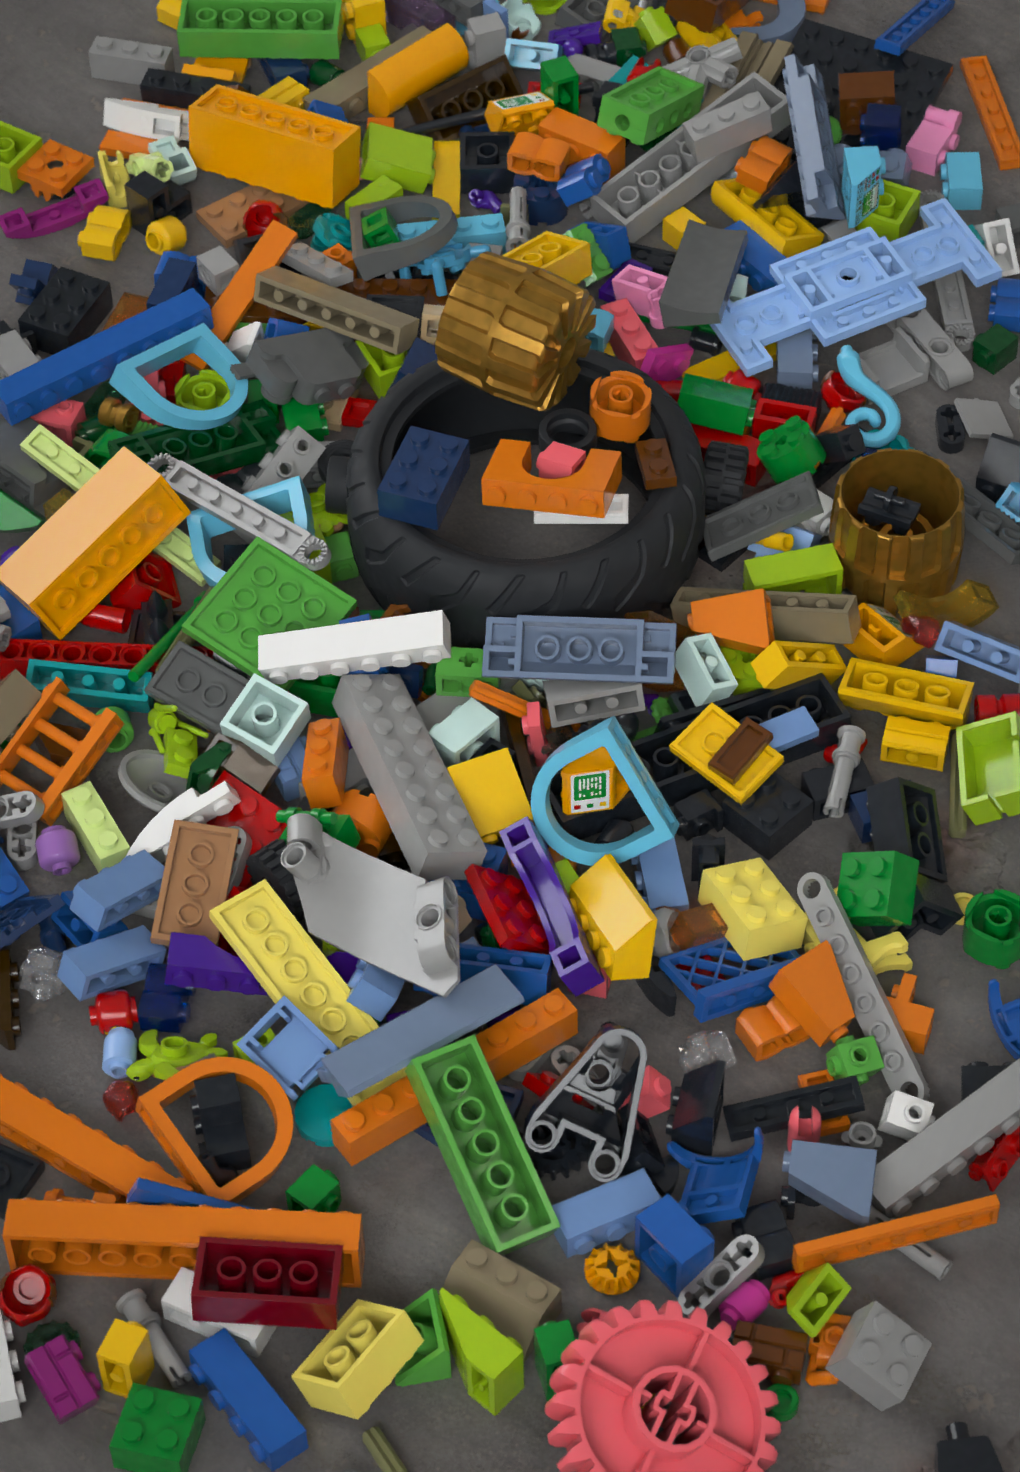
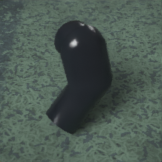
[198,1151,239,1187]

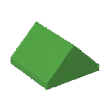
[394,1288,452,1387]

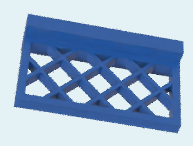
[658,937,802,1023]

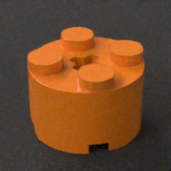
[589,371,652,444]
[332,789,392,858]

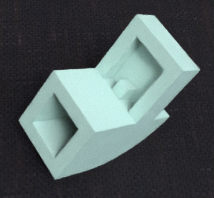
[148,135,197,185]

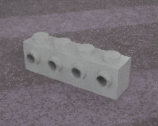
[232,426,326,544]

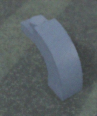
[730,0,806,44]

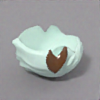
[501,0,541,41]

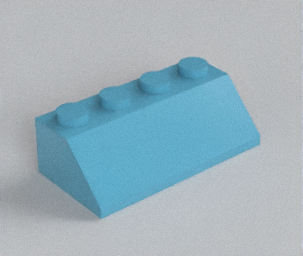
[397,213,507,267]

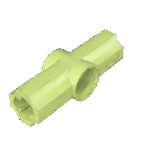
[125,151,174,182]

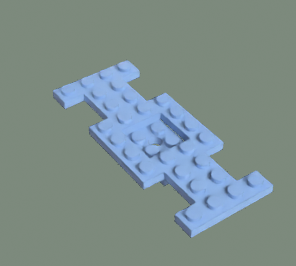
[709,198,1002,377]

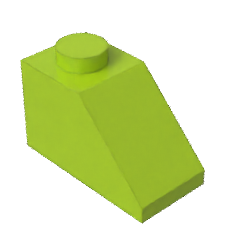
[786,1262,852,1338]

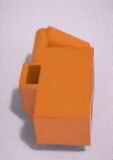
[805,1313,851,1387]

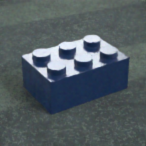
[377,426,470,530]

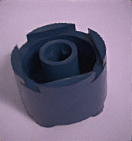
[513,173,568,226]

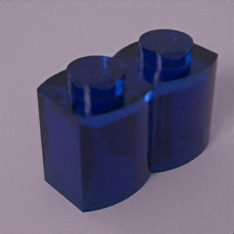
[138,963,196,1033]

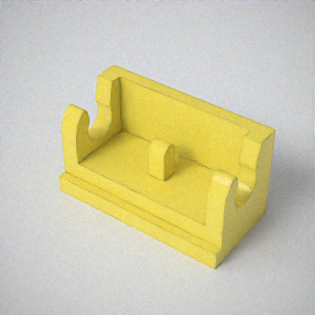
[97,150,130,208]

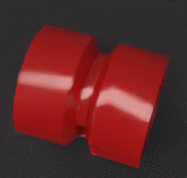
[974,693,1020,722]

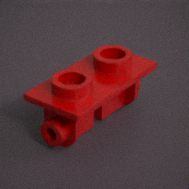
[968,1126,1020,1192]

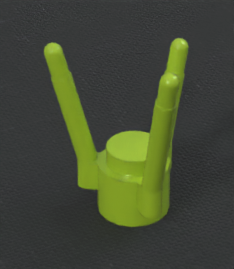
[147,702,209,754]

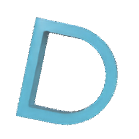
[109,323,248,430]
[186,476,315,587]
[531,716,680,866]

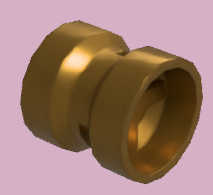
[98,396,139,434]

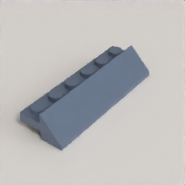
[782,54,847,220]
[482,615,677,684]
[316,964,525,1098]

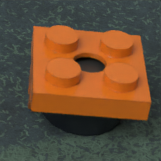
[17,139,95,201]

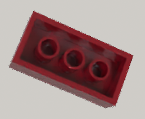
[191,1236,344,1330]

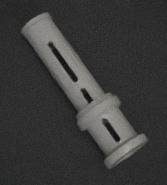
[506,186,531,252]
[823,725,866,818]
[116,1289,192,1389]

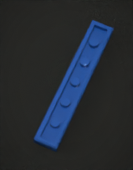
[874,0,955,56]

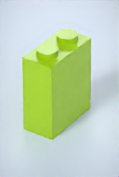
[360,122,436,194]

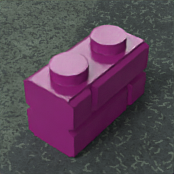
[24,1334,101,1425]

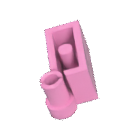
[906,105,962,176]
[612,264,668,329]

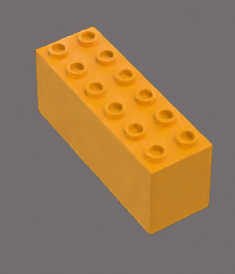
[189,84,361,209]
[0,447,191,640]

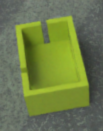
[743,543,844,594]
[956,711,1020,826]

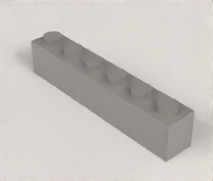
[872,1058,1020,1218]

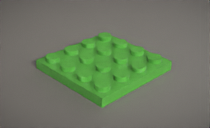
[182,536,357,692]

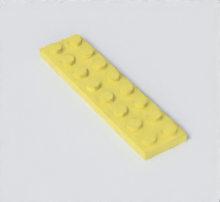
[209,879,407,1106]

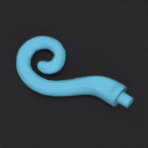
[836,345,901,448]

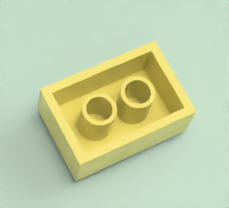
[698,857,808,961]
[291,1299,424,1419]

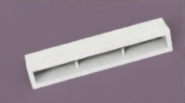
[258,610,451,684]

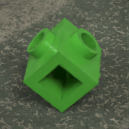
[826,1035,885,1085]

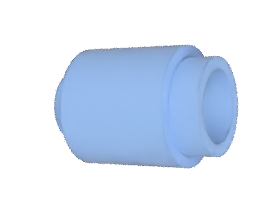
[102,1027,138,1079]

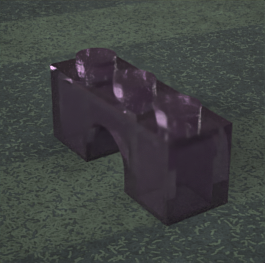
[385,0,456,32]

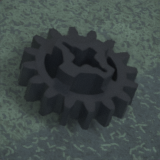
[517,1118,590,1181]

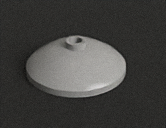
[118,749,200,813]

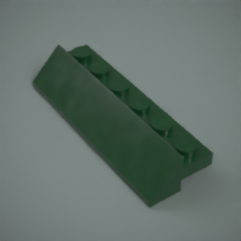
[107,399,281,476]

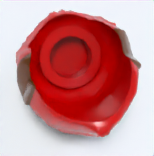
[242,199,288,237]
[820,370,866,413]
[0,1263,57,1327]

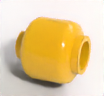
[145,216,187,256]

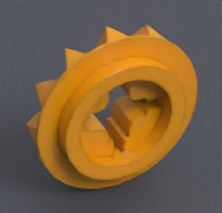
[584,1242,641,1295]

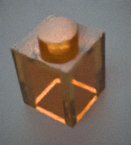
[669,903,729,951]

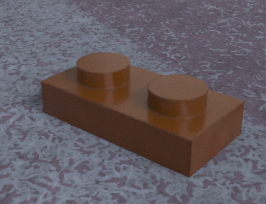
[635,438,677,490]

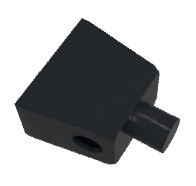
[934,1422,1004,1472]

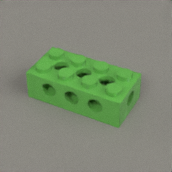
[597,66,705,145]

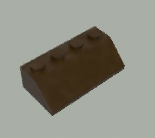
[405,54,524,142]

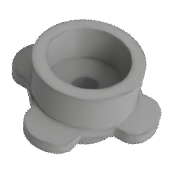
[841,1121,883,1149]

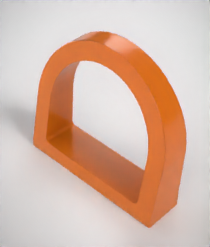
[135,1057,293,1203]

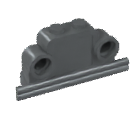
[230,328,368,405]
[0,417,70,521]

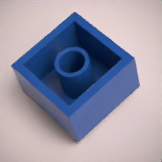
[635,1194,715,1299]

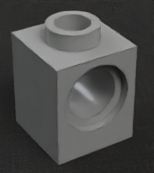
[196,245,239,296]

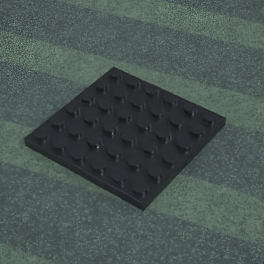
[772,19,953,161]

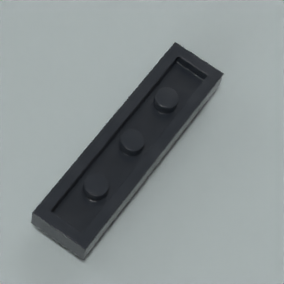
[723,1075,865,1142]

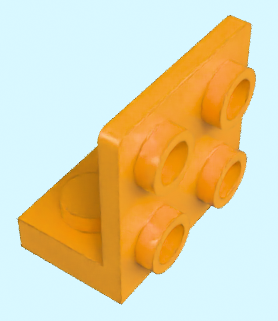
[181,57,251,83]

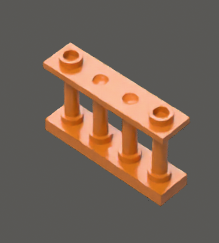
[0,677,124,826]

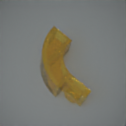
[893,579,1000,637]

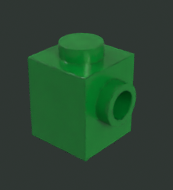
[285,1164,341,1213]

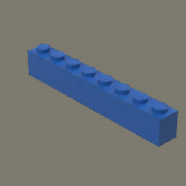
[0,288,214,426]

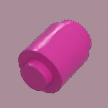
[719,1279,770,1330]

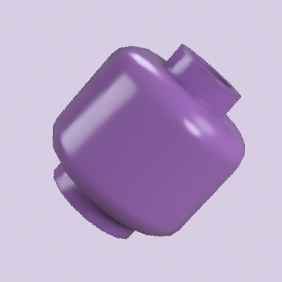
[35,825,81,876]

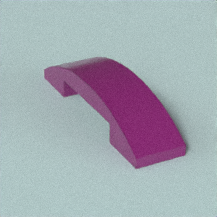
[0,178,109,239]

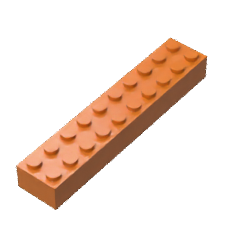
[2,1197,365,1288]

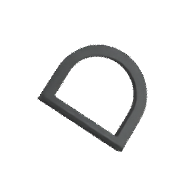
[349,195,458,282]

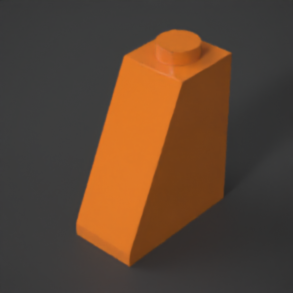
[687,588,775,655]
[768,940,855,1048]

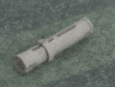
[869,1206,953,1281]

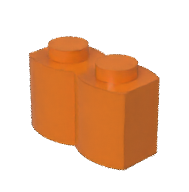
[507,132,570,182]
[734,135,793,194]
[735,995,811,1061]

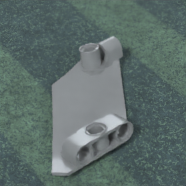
[280,813,460,998]

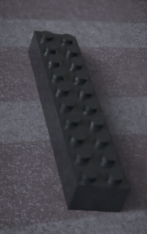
[536,673,852,840]

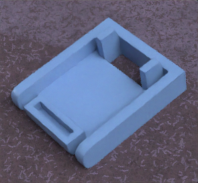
[236,995,339,1101]

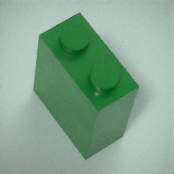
[677,373,757,436]

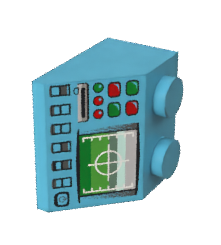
[841,146,886,228]

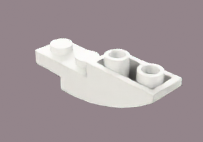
[103,98,189,143]
[126,781,241,863]

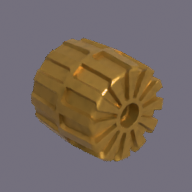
[435,251,597,411]
[829,448,965,616]

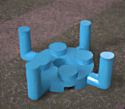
[399,240,491,297]

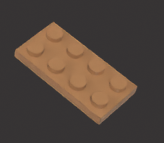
[196,185,316,248]
[150,819,239,946]

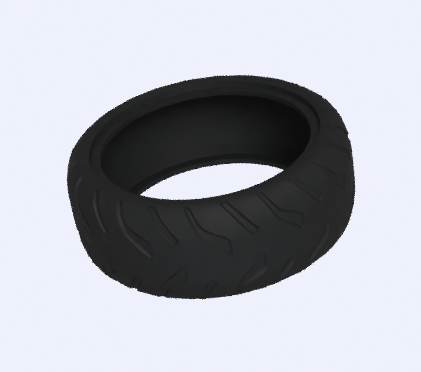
[346,348,706,649]

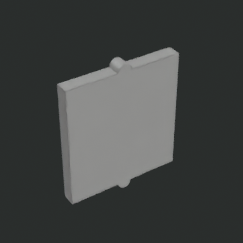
[954,398,1014,439]

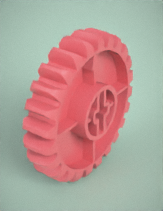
[545,1300,781,1472]

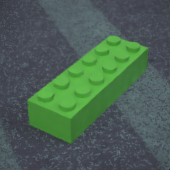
[177,0,344,60]
[405,1034,561,1256]

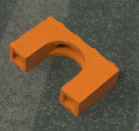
[481,439,622,518]

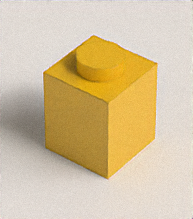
[662,206,706,251]

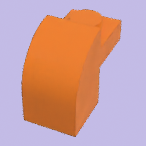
[886,972,935,1055]

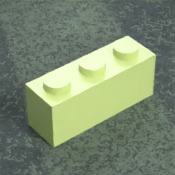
[61,781,130,873]

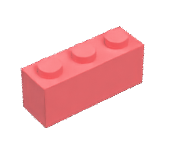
[600,298,658,370]

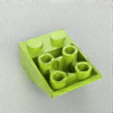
[439,1288,524,1416]

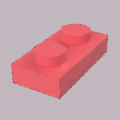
[522,701,549,767]

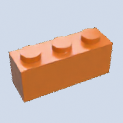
[301,717,349,810]

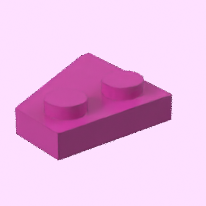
[640,343,694,386]

